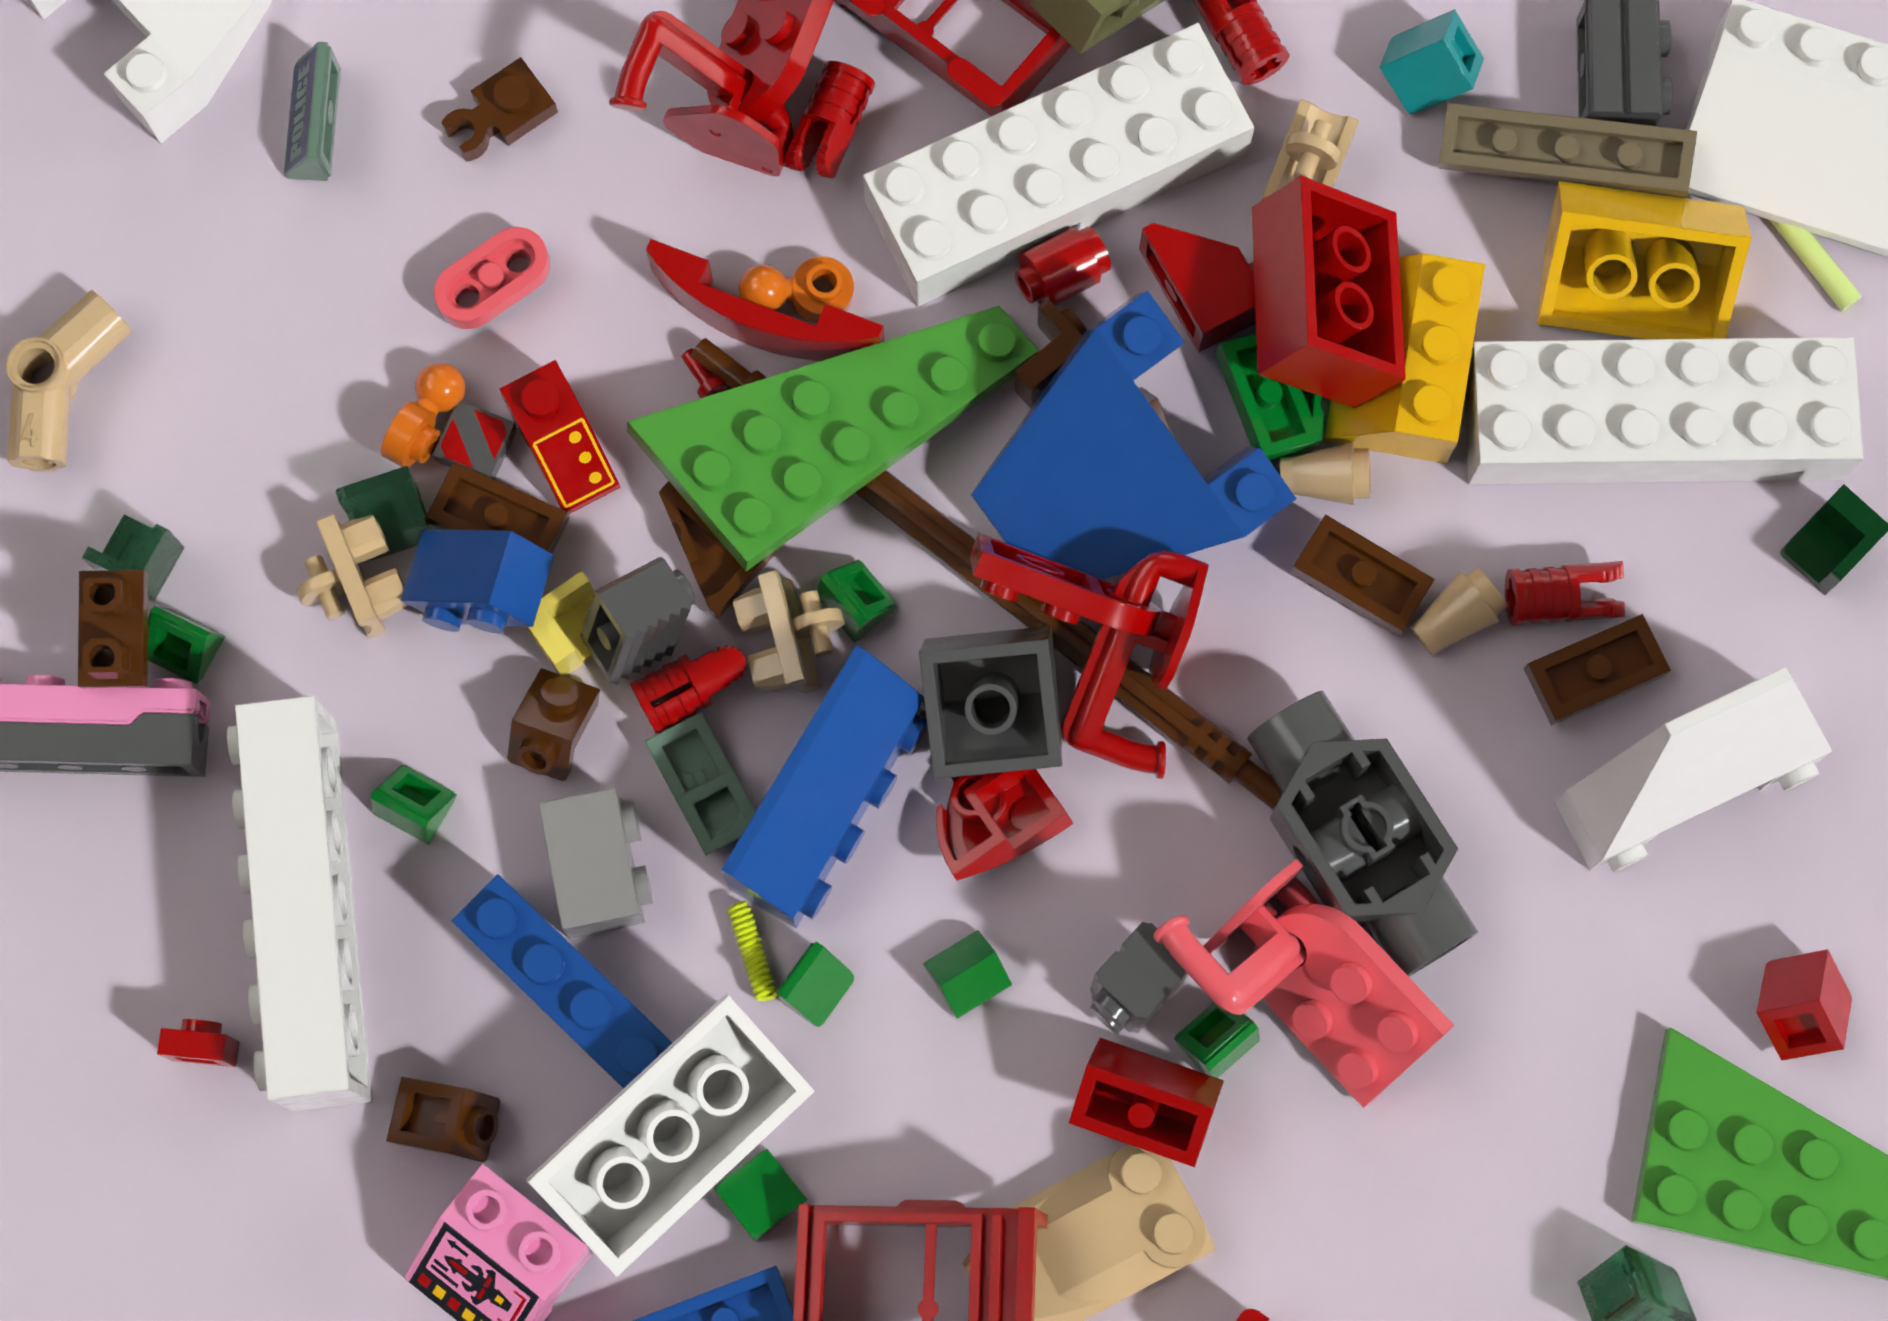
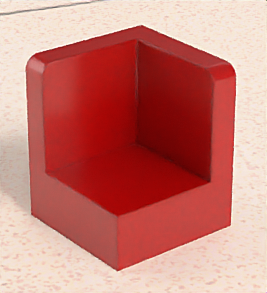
[1756,949,1852,1061]

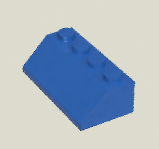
[721,645,928,928]

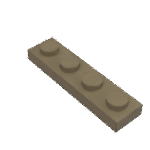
[1438,103,1697,198]

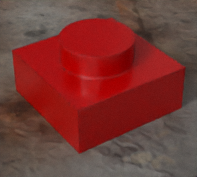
[157,1019,240,1067]

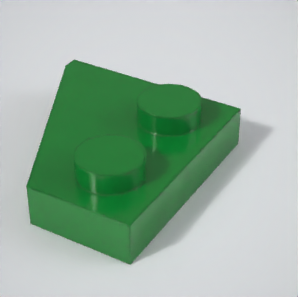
[1214,333,1324,462]

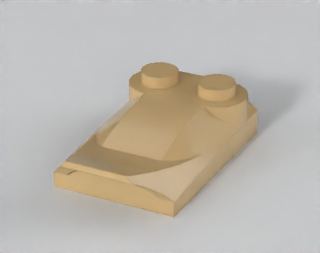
[962,1144,1216,1321]

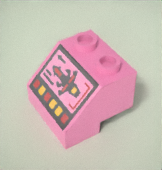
[404,1164,593,1321]

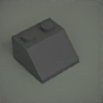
[919,626,1063,779]

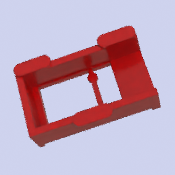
[834,0,1071,117]
[793,1200,1048,1321]

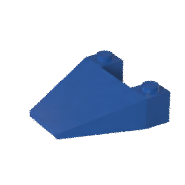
[970,290,1297,579]

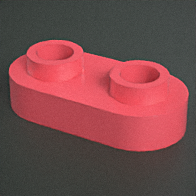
[434,227,550,329]

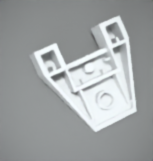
[26,0,273,144]
[1555,667,1832,872]

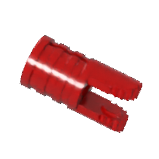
[1193,0,1290,85]
[784,61,876,179]
[1504,561,1625,626]
[630,645,748,734]

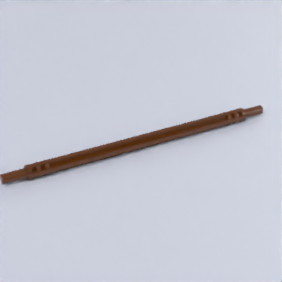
[691,338,1295,811]

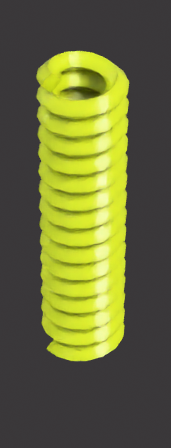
[727,900,778,1001]

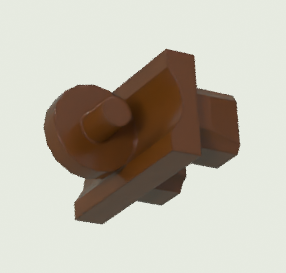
[78,570,149,689]

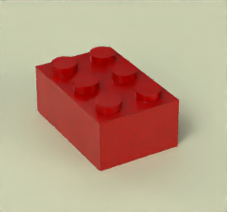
[1252,175,1406,408]

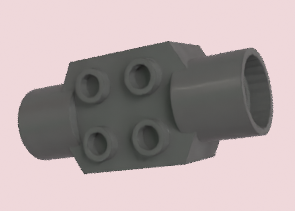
[1247,691,1478,976]

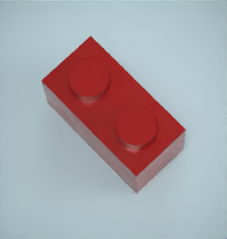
[1068,1037,1224,1168]

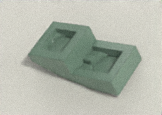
[644,711,755,856]

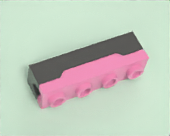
[0,675,211,777]

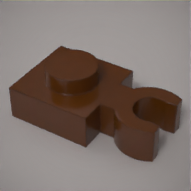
[441,57,558,161]

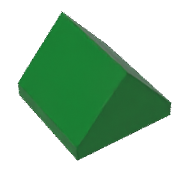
[817,560,898,643]
[148,606,226,684]
[370,765,457,845]
[923,930,1012,1019]
[1173,1002,1260,1078]

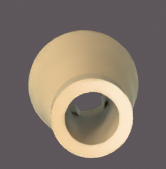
[1280,442,1371,505]
[1409,567,1508,656]

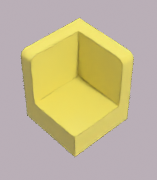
[526,571,595,676]

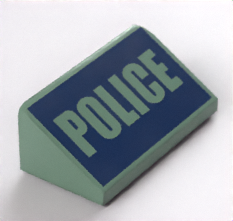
[284,42,341,181]

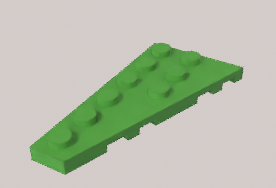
[627,306,1039,571]
[1631,1027,1888,1281]

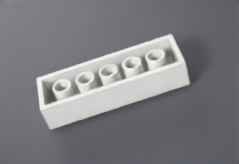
[863,23,1255,306]
[1464,337,1863,484]
[227,696,372,1112]

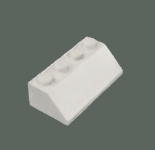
[526,994,815,1277]

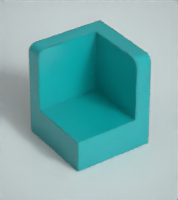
[1379,9,1484,114]

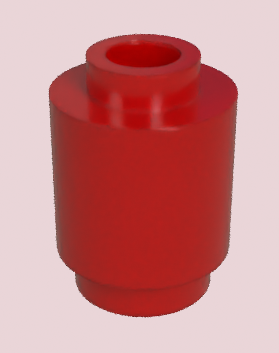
[1014,226,1111,306]

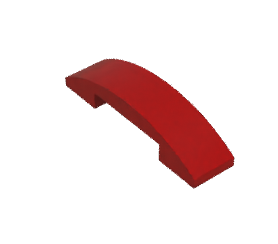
[646,239,885,361]

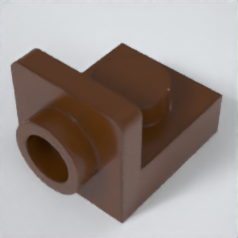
[386,1077,500,1162]

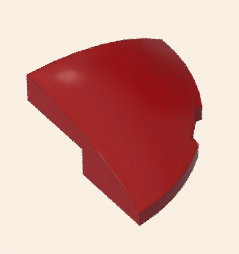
[936,769,1074,881]

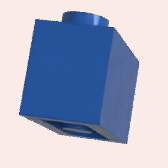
[401,530,554,634]

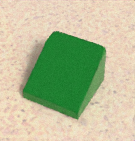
[777,941,854,1027]
[713,1149,808,1242]

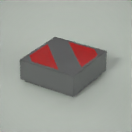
[432,401,518,480]

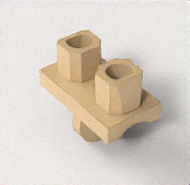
[1261,99,1359,201]
[296,514,408,638]
[733,570,845,693]

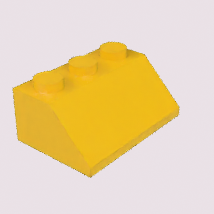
[1537,181,1752,340]
[1323,253,1485,464]

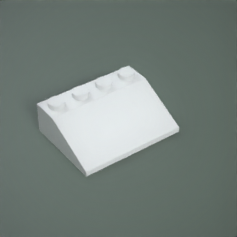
[1686,0,1888,257]

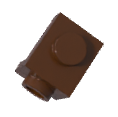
[1015,299,1087,409]
[507,668,600,781]

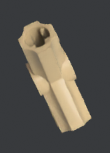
[6,289,133,471]

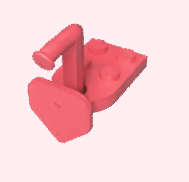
[1153,859,1454,1108]

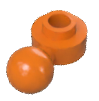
[738,256,854,323]
[381,362,465,469]

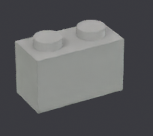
[539,787,653,939]

